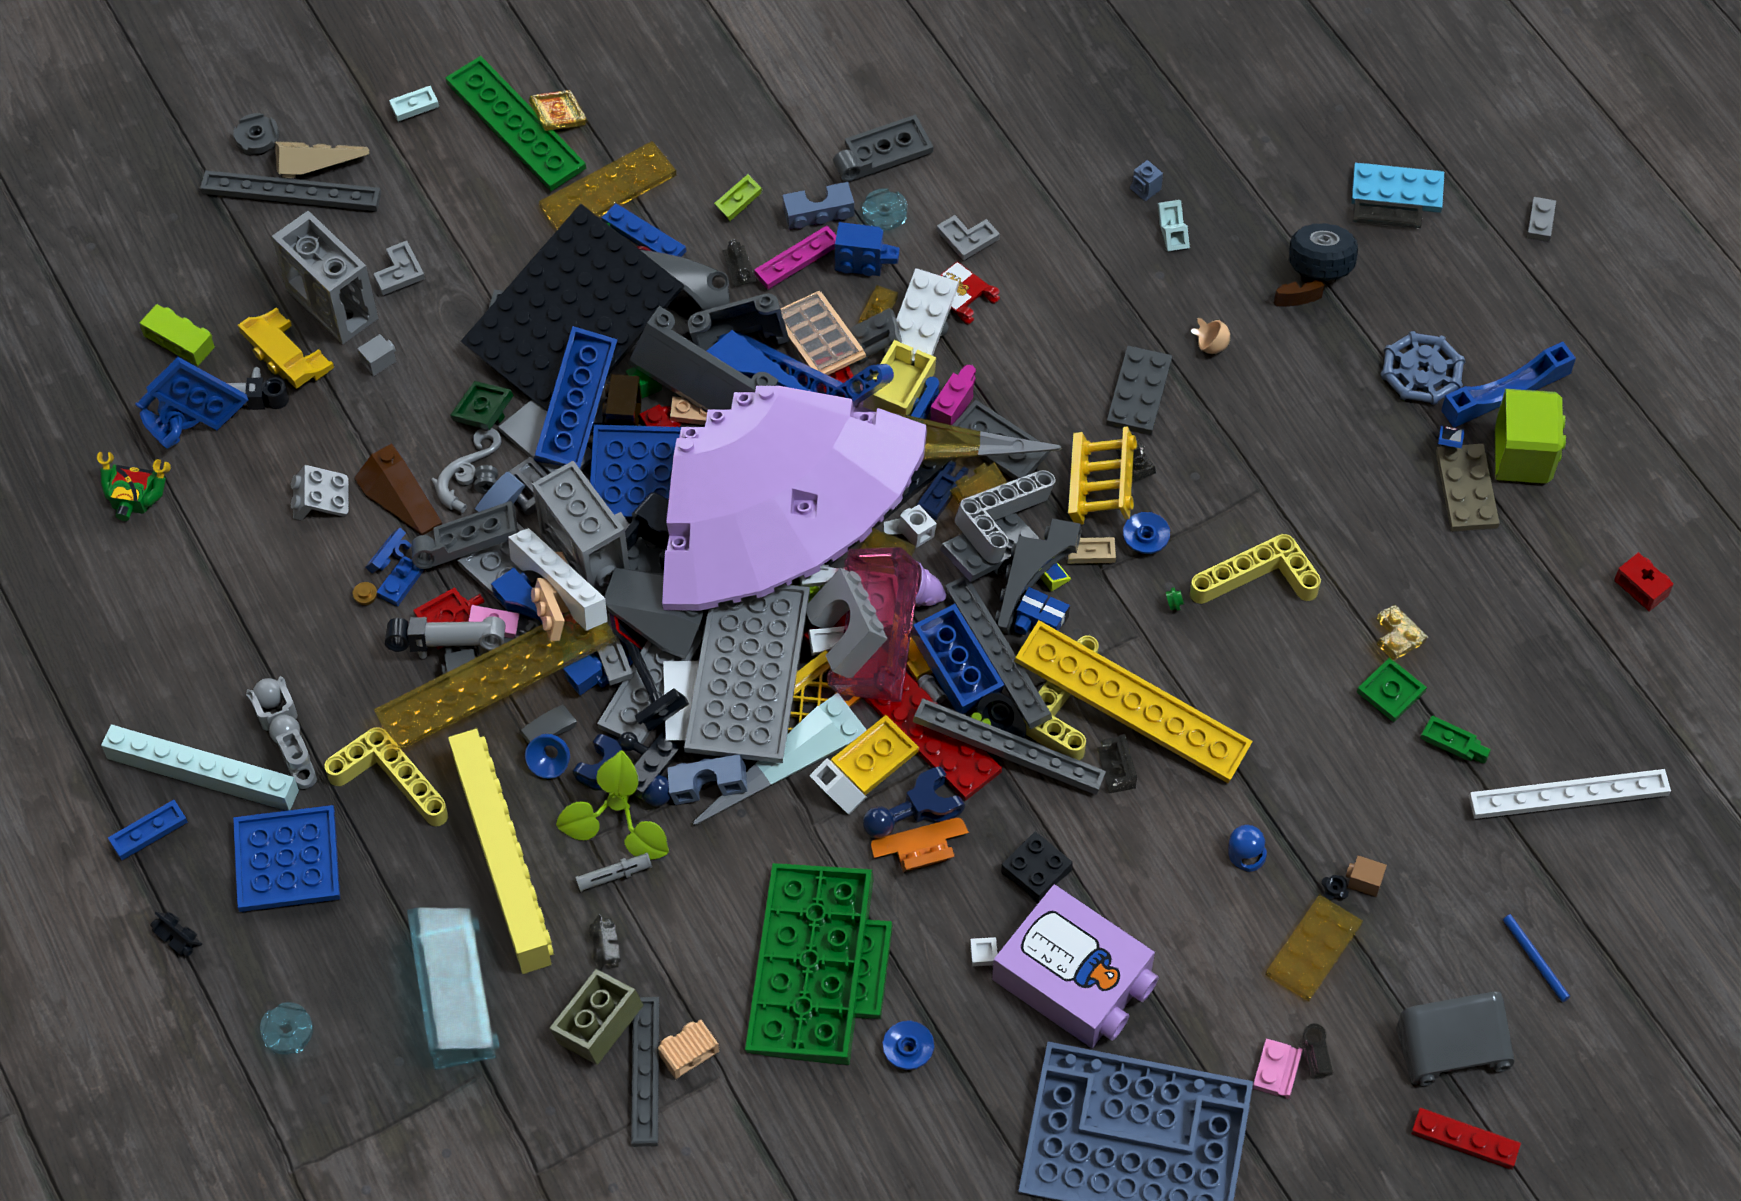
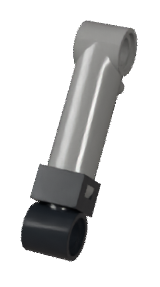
[227,367,289,410]
[385,616,506,659]

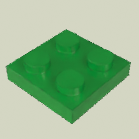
[1357,657,1427,722]

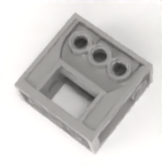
[272,211,378,344]
[532,461,630,595]

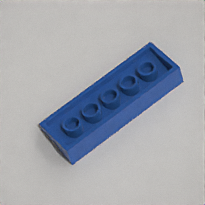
[534,326,617,469]

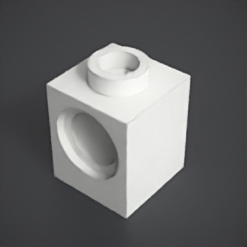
[898,505,937,548]

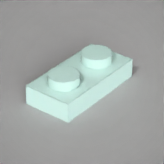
[389,86,439,121]

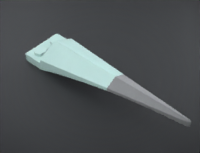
[693,692,866,825]

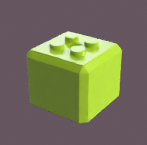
[1495,389,1566,483]

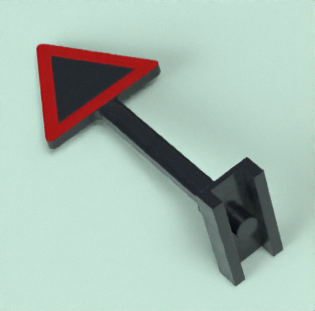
[610,613,689,731]

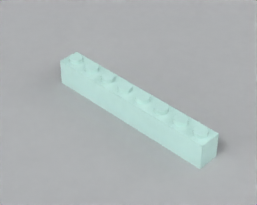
[101,725,299,811]

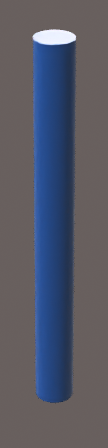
[1503,914,1570,1002]

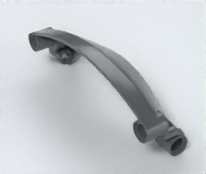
[641,250,730,311]

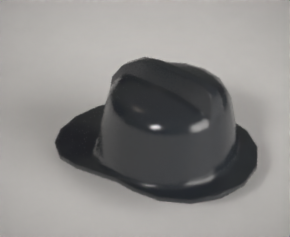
[977,693,1026,738]

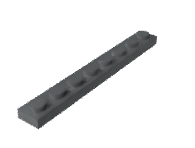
[200,170,381,211]
[945,576,1052,729]
[913,698,1106,795]

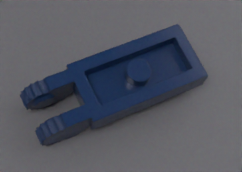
[916,460,969,520]

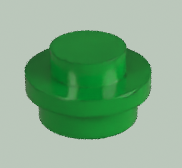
[1166,587,1184,611]

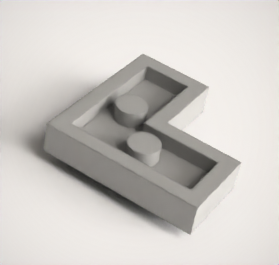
[937,215,1000,261]
[373,241,425,295]

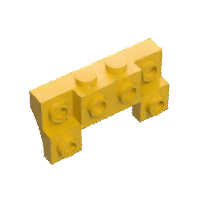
[238,307,334,389]

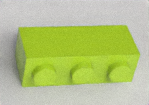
[140,304,215,367]

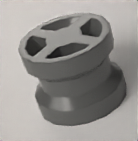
[474,465,498,493]

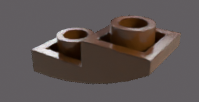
[1274,280,1324,307]

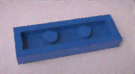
[108,800,188,860]

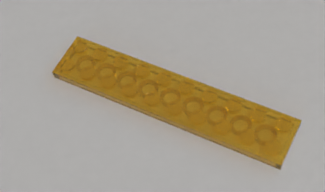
[374,611,616,752]

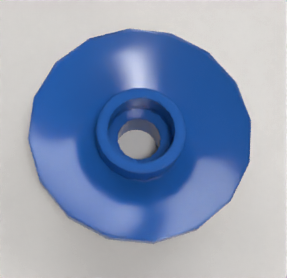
[1123,512,1170,554]
[883,1021,934,1070]

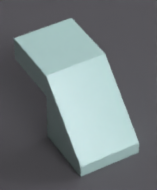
[1157,200,1190,251]

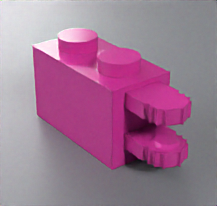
[931,365,976,430]

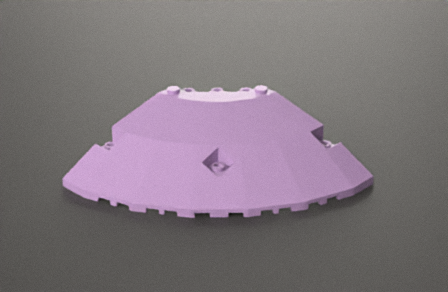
[662,386,927,611]

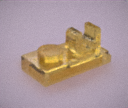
[859,285,898,323]

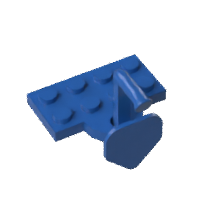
[135,357,248,449]

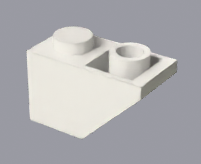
[809,758,867,815]

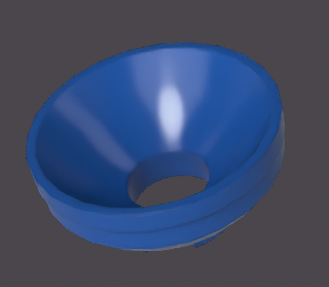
[525,734,570,779]

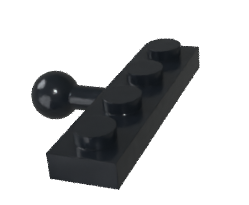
[618,729,685,798]

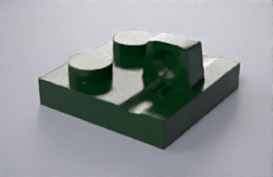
[450,381,514,430]

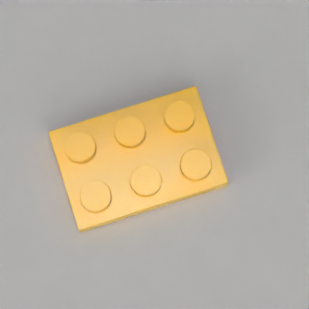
[831,715,919,795]

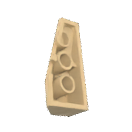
[275,142,369,178]

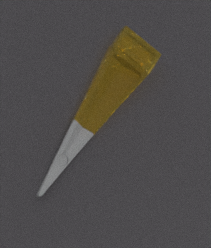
[893,413,1062,460]

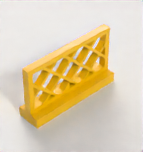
[788,650,863,733]

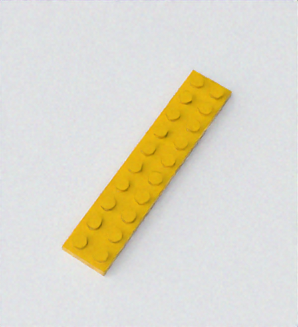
[1014,620,1253,784]

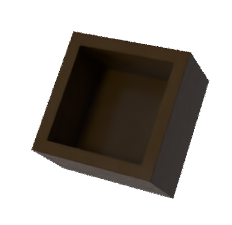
[602,374,642,426]

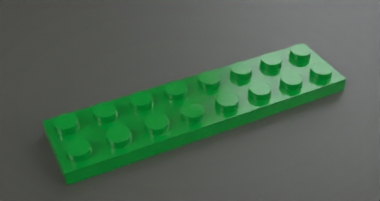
[445,56,586,191]

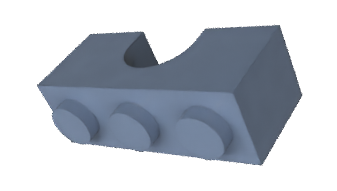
[782,182,854,229]
[668,754,748,805]

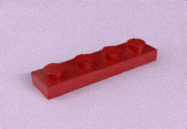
[1411,1108,1521,1170]

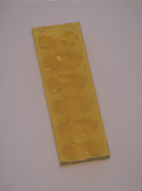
[539,141,677,229]

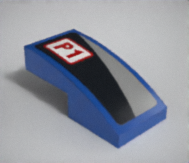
[1437,425,1464,449]

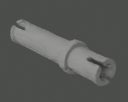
[576,853,652,892]

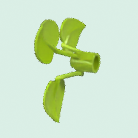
[556,750,669,860]

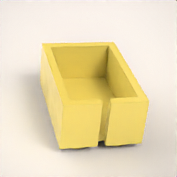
[863,340,936,418]

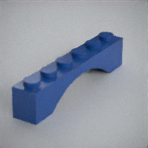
[1441,342,1576,428]
[491,567,603,695]

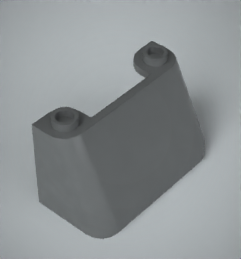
[688,293,790,351]
[1396,992,1515,1086]

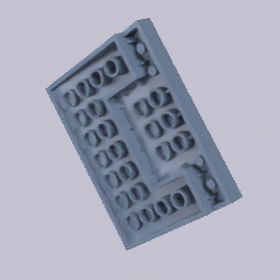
[1018,1042,1253,1201]

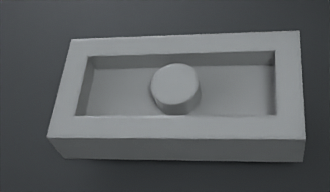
[1527,197,1556,241]

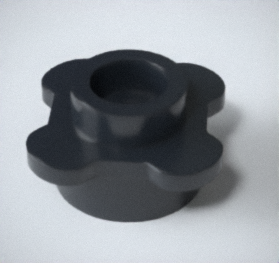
[1321,875,1349,901]

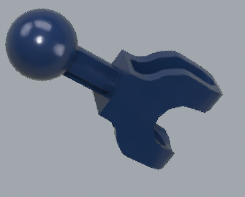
[572,734,671,806]
[863,767,965,838]

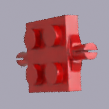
[413,587,485,650]

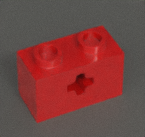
[1614,552,1674,612]

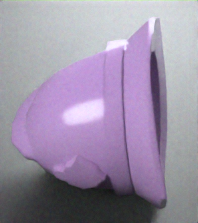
[902,561,946,608]

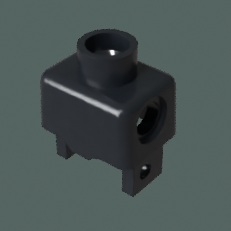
[625,492,669,570]

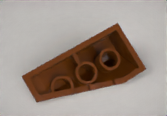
[354,443,442,535]

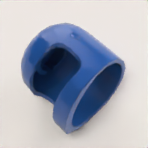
[1228,825,1267,872]

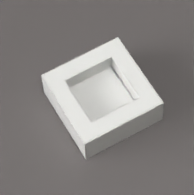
[970,937,997,966]

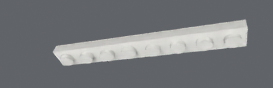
[1469,769,1671,819]

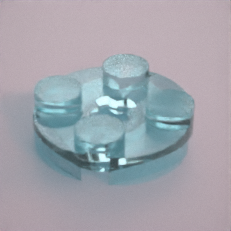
[863,188,907,231]
[260,1002,313,1054]

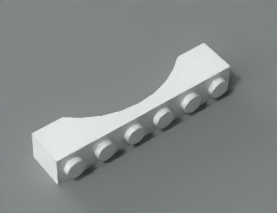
[508,528,607,631]

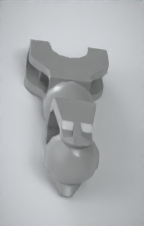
[246,676,317,789]

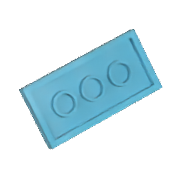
[1351,163,1444,213]

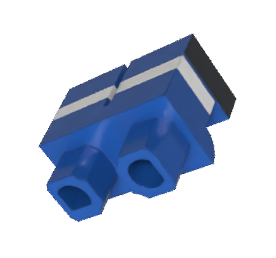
[1014,587,1070,635]

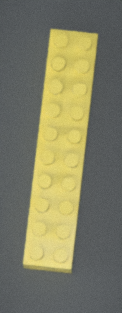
[448,729,554,974]

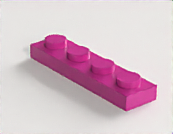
[754,226,836,289]

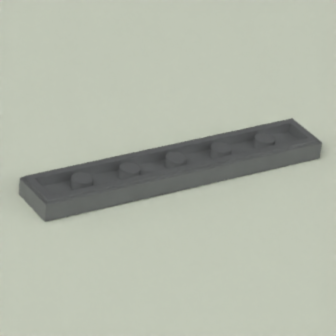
[631,997,660,1147]

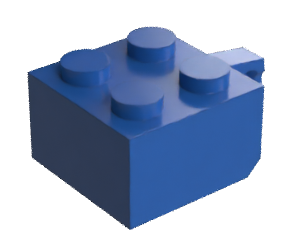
[835,222,899,276]

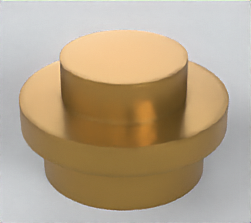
[353,582,377,605]

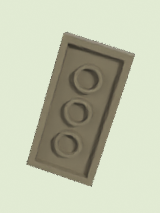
[1436,444,1500,532]

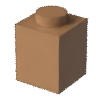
[1346,856,1387,897]

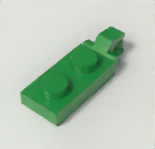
[1420,716,1491,764]

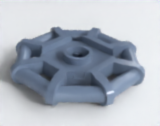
[1381,331,1466,405]

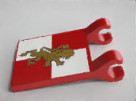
[939,261,1000,325]

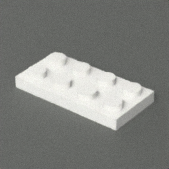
[884,268,959,363]

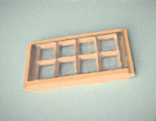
[781,291,866,375]

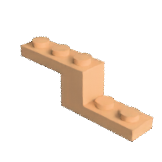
[531,552,570,641]

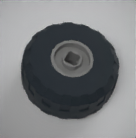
[1289,223,1358,281]

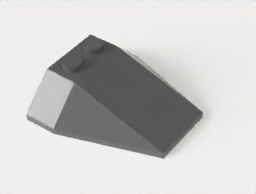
[604,568,704,659]

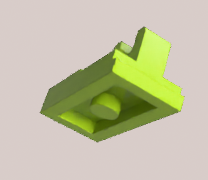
[714,174,762,221]

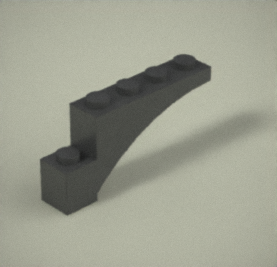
[995,519,1082,635]

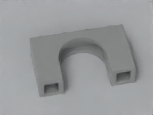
[806,568,887,679]

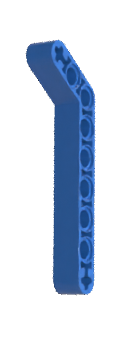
[718,332,894,407]

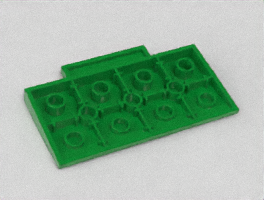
[745,863,893,1065]

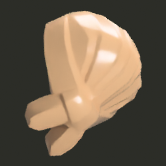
[1190,318,1230,354]

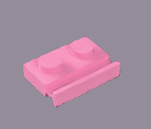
[1252,1039,1302,1099]

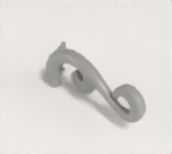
[431,428,501,513]

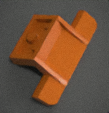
[871,818,969,872]

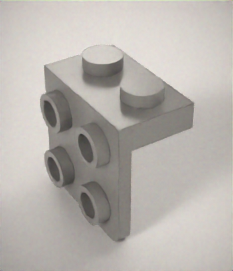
[291,465,348,520]

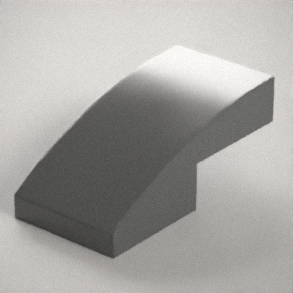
[520,704,577,744]

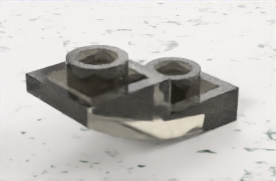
[1115,434,1156,481]

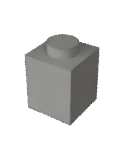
[357,334,396,376]

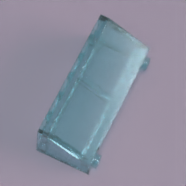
[407,908,500,1070]

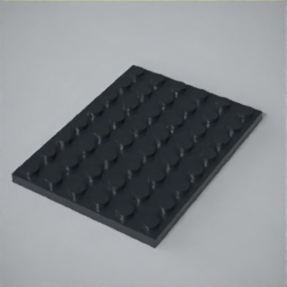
[461,203,684,411]

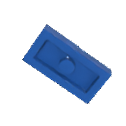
[365,528,411,573]
[377,556,424,607]

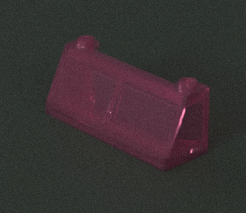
[827,547,921,702]

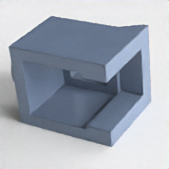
[1130,160,1163,201]

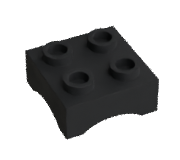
[1001,831,1073,903]

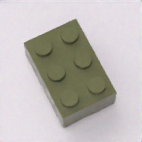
[550,969,644,1065]

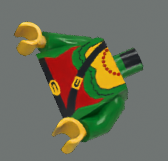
[97,452,171,521]

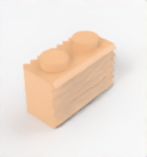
[658,1020,719,1079]

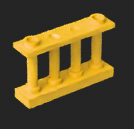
[1068,427,1137,525]

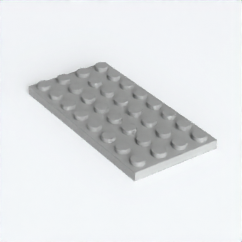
[684,584,810,763]

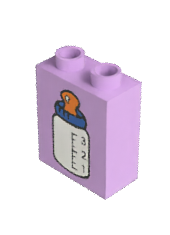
[992,884,1159,1049]

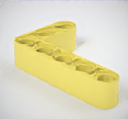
[1190,534,1321,604]
[1023,636,1099,761]
[325,727,448,827]

